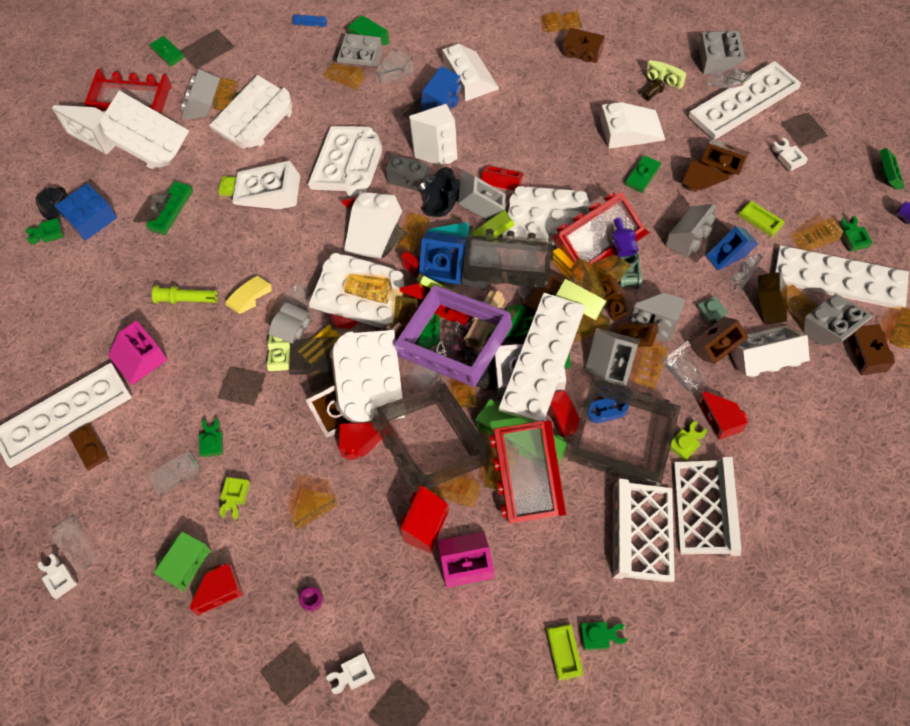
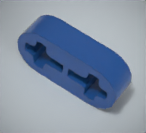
[586,396,629,423]

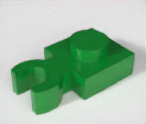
[839,216,873,252]
[25,218,64,244]
[199,418,224,458]
[581,622,627,651]

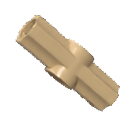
[464,290,505,349]

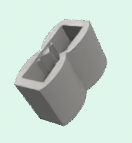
[268,302,311,344]

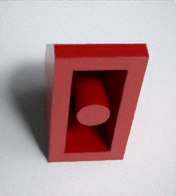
[698,391,748,440]
[339,422,387,460]
[190,563,243,616]

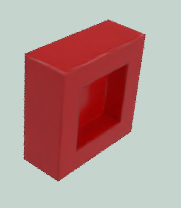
[401,251,420,277]

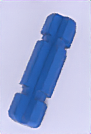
[293,14,327,27]

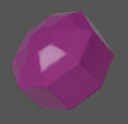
[298,586,324,612]

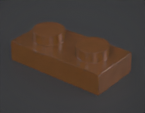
[615,323,658,347]
[68,423,109,471]

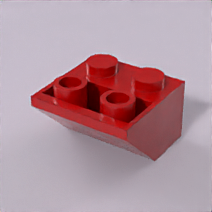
[399,485,449,553]

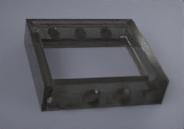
[567,379,681,486]
[371,383,492,492]

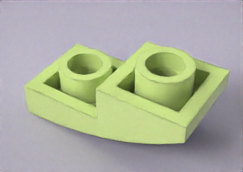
[646,60,686,90]
[556,279,606,320]
[267,334,291,371]

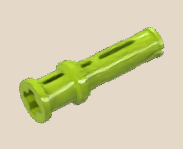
[152,285,218,304]

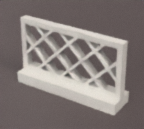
[675,457,741,556]
[613,479,675,582]

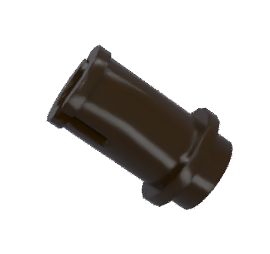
[641,79,665,101]

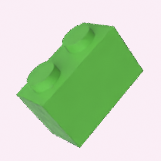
[154,532,211,592]

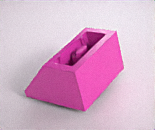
[108,320,167,385]
[438,531,494,588]

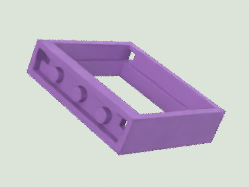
[394,285,512,388]

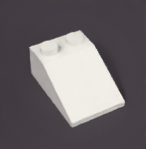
[600,102,665,148]
[52,105,116,155]
[232,161,300,209]
[344,192,402,258]

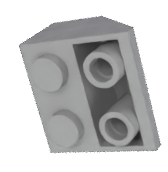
[699,31,745,75]
[337,34,383,67]
[180,69,220,119]
[458,170,506,220]
[666,204,717,258]
[631,293,685,342]
[804,293,873,345]
[585,328,640,387]

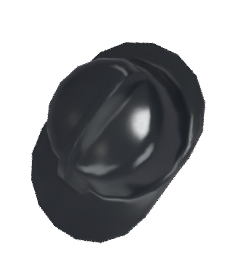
[36,187,68,220]

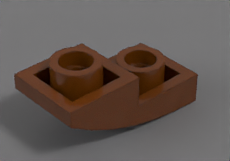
[592,274,634,321]

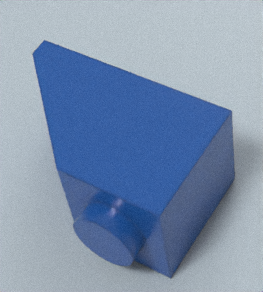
[706,226,759,270]

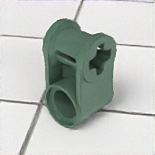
[618,252,642,289]

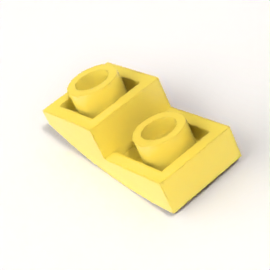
[226,276,271,314]

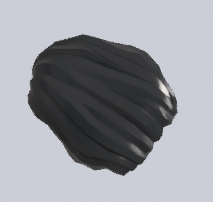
[417,167,460,217]

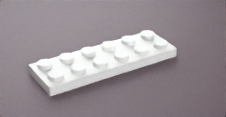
[689,61,801,139]
[775,245,909,310]
[499,293,586,422]
[0,363,132,468]

